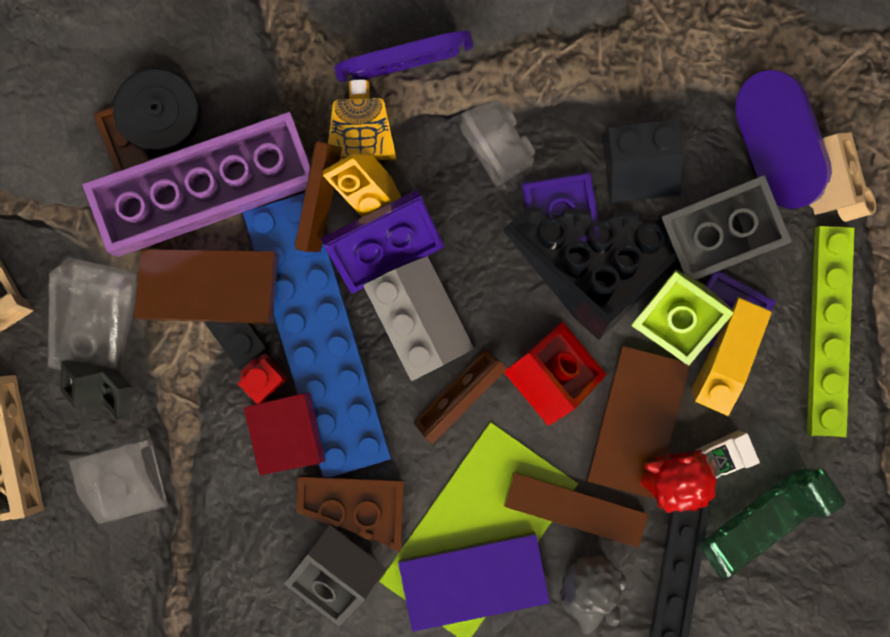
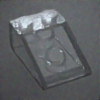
[48,258,136,372]

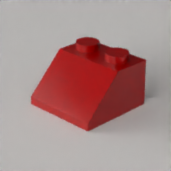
[504,321,607,426]

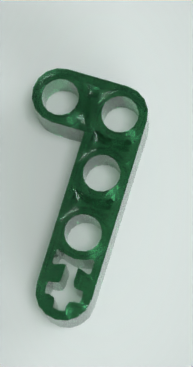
[699,468,846,578]

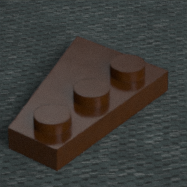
[296,475,404,552]

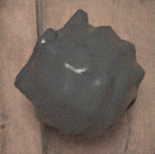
[559,555,626,635]

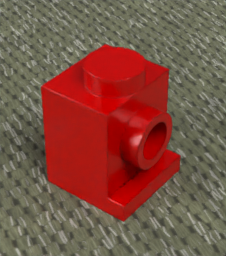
[237,353,289,404]

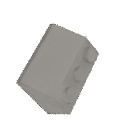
[363,256,474,381]

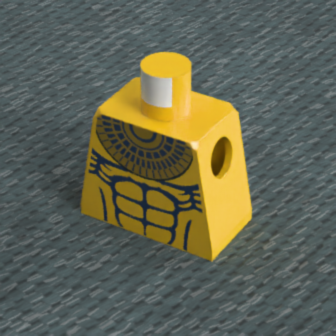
[328,80,396,161]

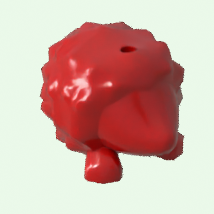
[640,450,717,513]

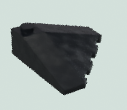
[504,207,679,340]

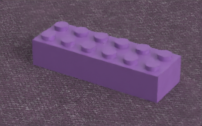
[82,112,310,257]

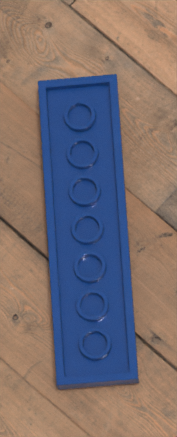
[243,193,392,477]

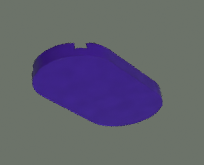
[334,31,474,82]
[736,70,832,209]

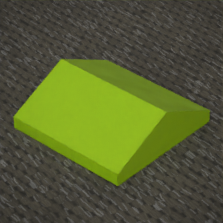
[632,270,734,365]

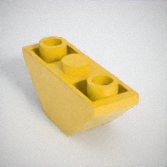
[323,154,401,217]

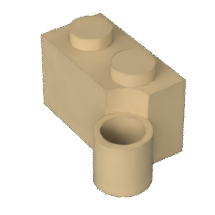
[810,132,876,222]

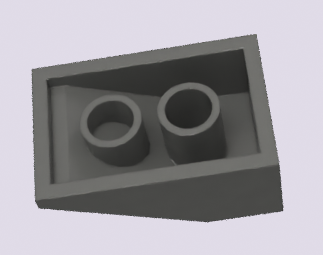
[662,175,792,280]

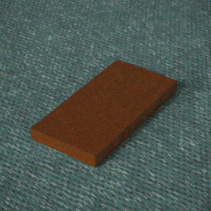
[134,249,279,324]
[586,346,690,499]

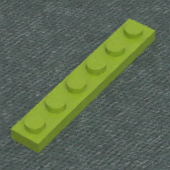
[807,226,855,437]

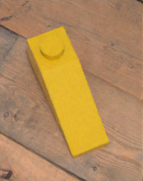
[691,297,772,416]

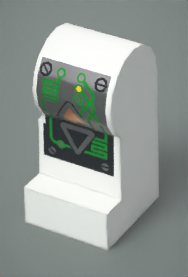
[694,430,760,478]

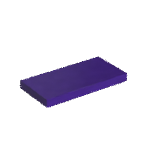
[398,532,550,632]

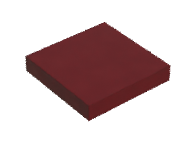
[244,392,326,476]

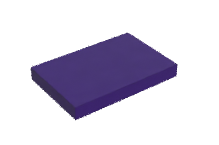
[321,190,444,294]

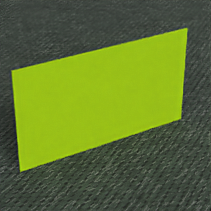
[379,422,578,637]

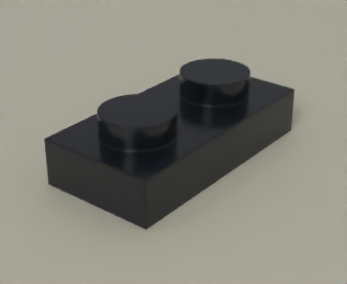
[204,322,268,369]

